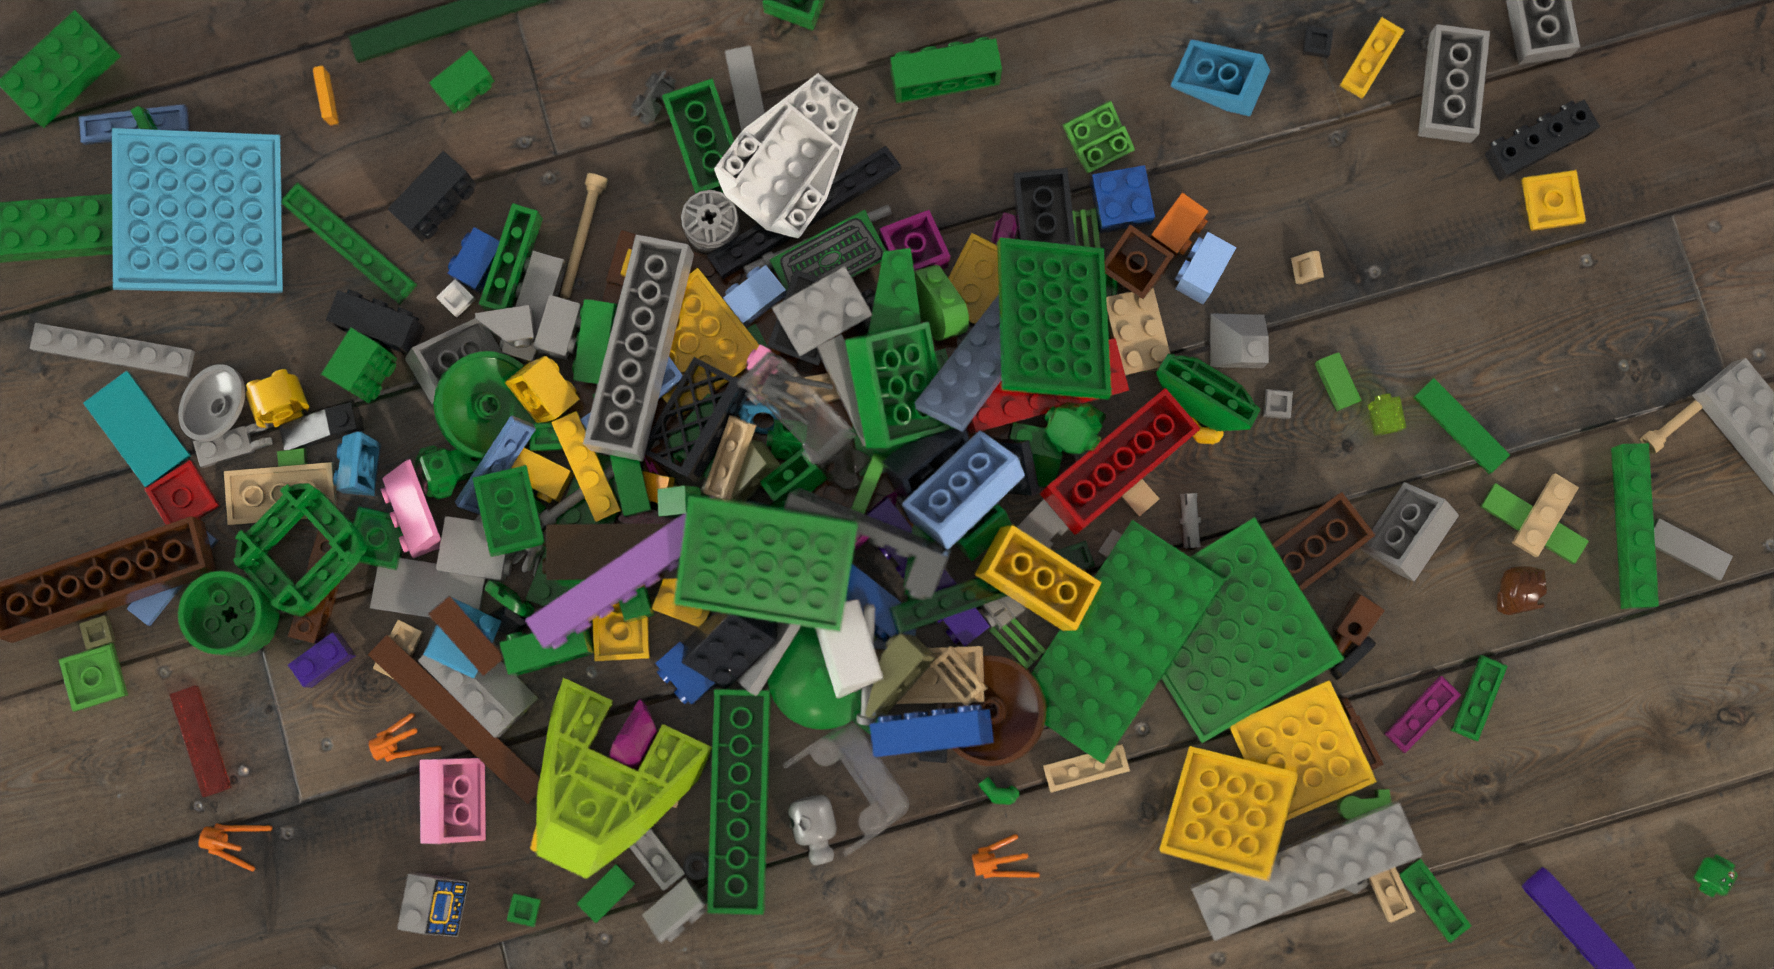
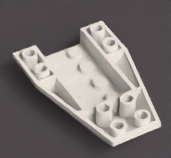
[714,73,858,238]

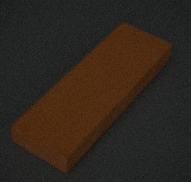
[428,595,504,676]

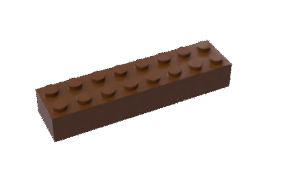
[0,516,217,643]

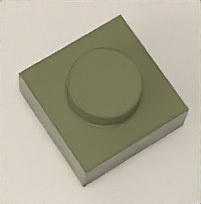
[79,615,116,650]

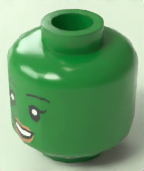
[1694,854,1738,898]

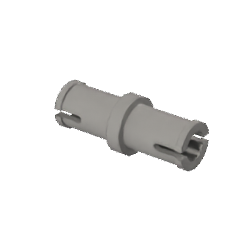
[1179,493,1201,548]

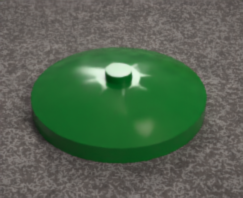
[434,351,536,459]
[768,625,862,730]

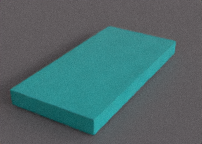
[83,371,192,487]

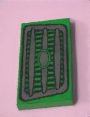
[769,210,886,292]

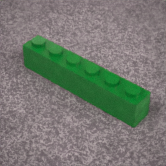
[1611,443,1659,609]

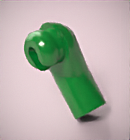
[978,776,1019,805]

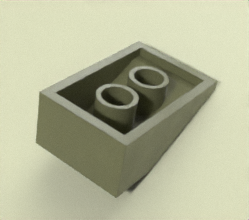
[865,633,937,718]

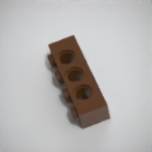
[288,531,340,644]

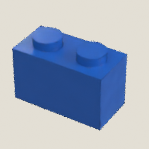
[448,227,500,294]
[655,642,717,705]

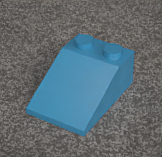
[1171,39,1270,116]
[333,432,381,496]

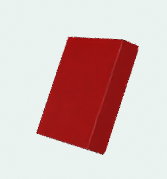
[144,460,220,525]

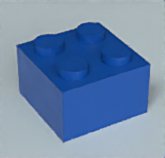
[1090,165,1155,234]

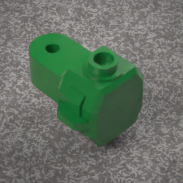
[1045,402,1106,454]
[415,445,482,499]

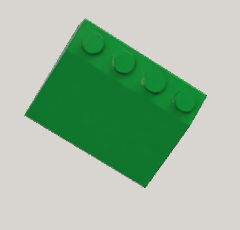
[845,322,949,448]

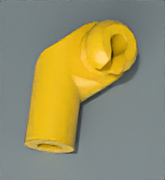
[1191,417,1224,444]

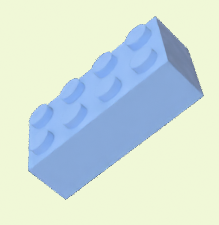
[902,430,1025,550]

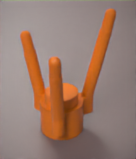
[369,713,442,762]
[199,823,272,871]
[972,834,1040,879]

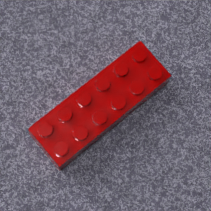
[968,338,1129,433]
[1040,388,1200,535]

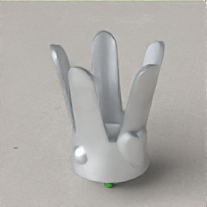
[512,545,546,576]

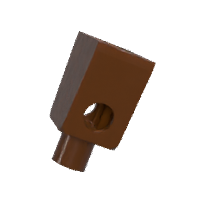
[1332,592,1385,655]

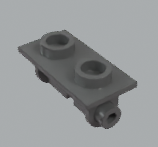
[630,70,676,125]

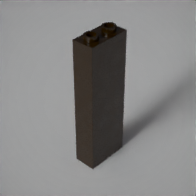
[542,523,679,580]

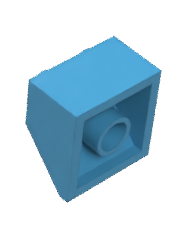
[424,597,501,679]

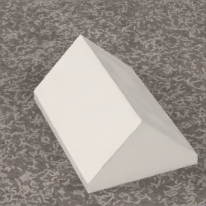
[815,600,883,698]

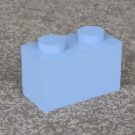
[723,265,786,327]

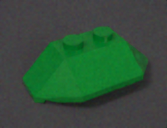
[1156,353,1261,431]

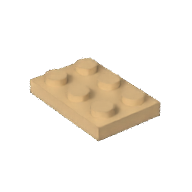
[1106,288,1170,376]

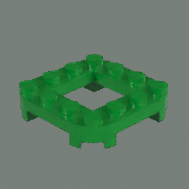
[233,483,366,617]

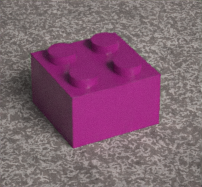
[879,210,951,271]

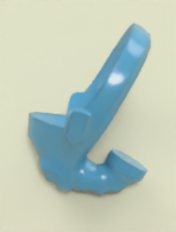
[738,399,781,434]

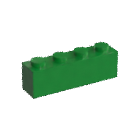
[479,203,543,311]

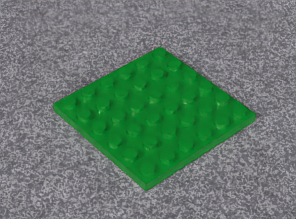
[1161,517,1345,743]

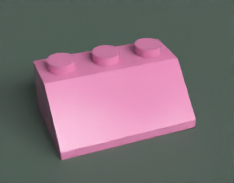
[380,460,441,558]
[420,758,486,844]

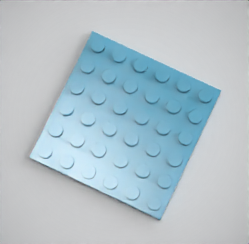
[112,128,283,293]

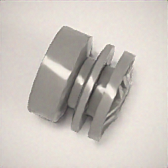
[681,190,741,254]

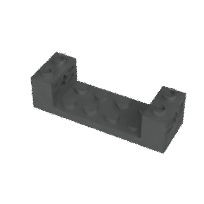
[784,488,952,600]

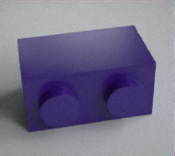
[288,632,356,688]

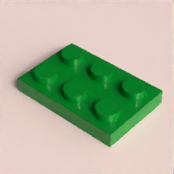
[473,465,545,557]

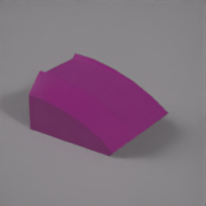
[609,700,657,772]

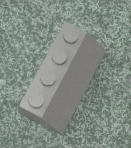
[418,655,539,738]

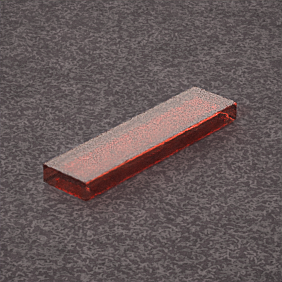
[169,685,231,798]

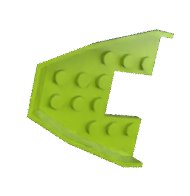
[536,678,712,879]

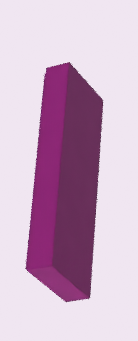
[1384,676,1461,753]

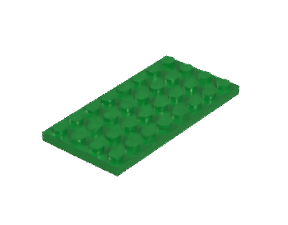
[1032,520,1225,764]

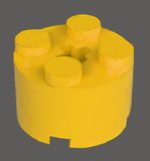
[246,369,309,428]

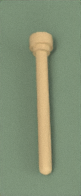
[560,173,608,299]
[1640,400,1702,454]

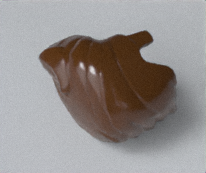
[1497,566,1547,615]

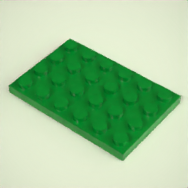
[997,238,1112,399]
[674,493,858,632]

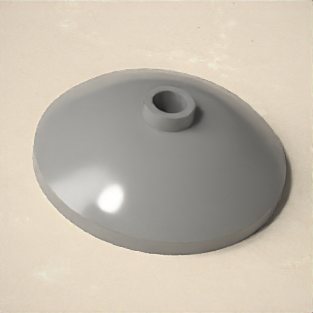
[178,364,245,442]

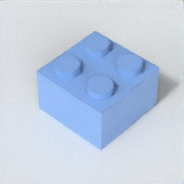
[1174,232,1237,304]

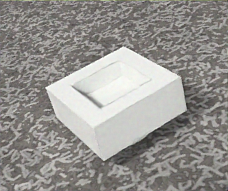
[436,279,476,318]

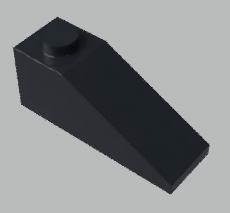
[279,402,364,450]

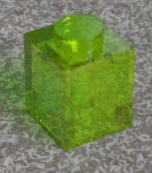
[1368,393,1407,436]

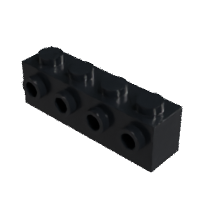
[1484,99,1600,181]

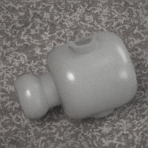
[788,795,837,865]

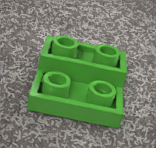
[1062,101,1135,173]

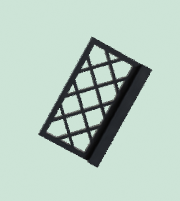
[645,357,752,484]

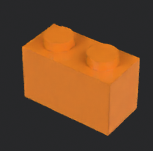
[1150,192,1208,257]

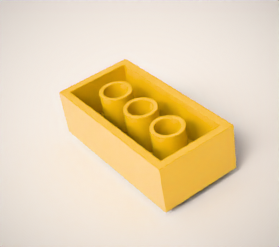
[975,525,1101,631]

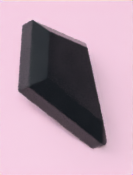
[488,606,527,635]

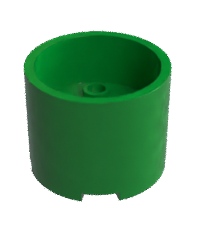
[178,571,280,657]

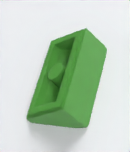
[1314,352,1362,412]

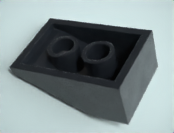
[882,428,969,501]

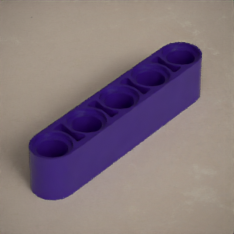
[1521,867,1636,969]

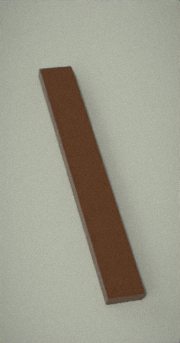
[368,635,540,804]

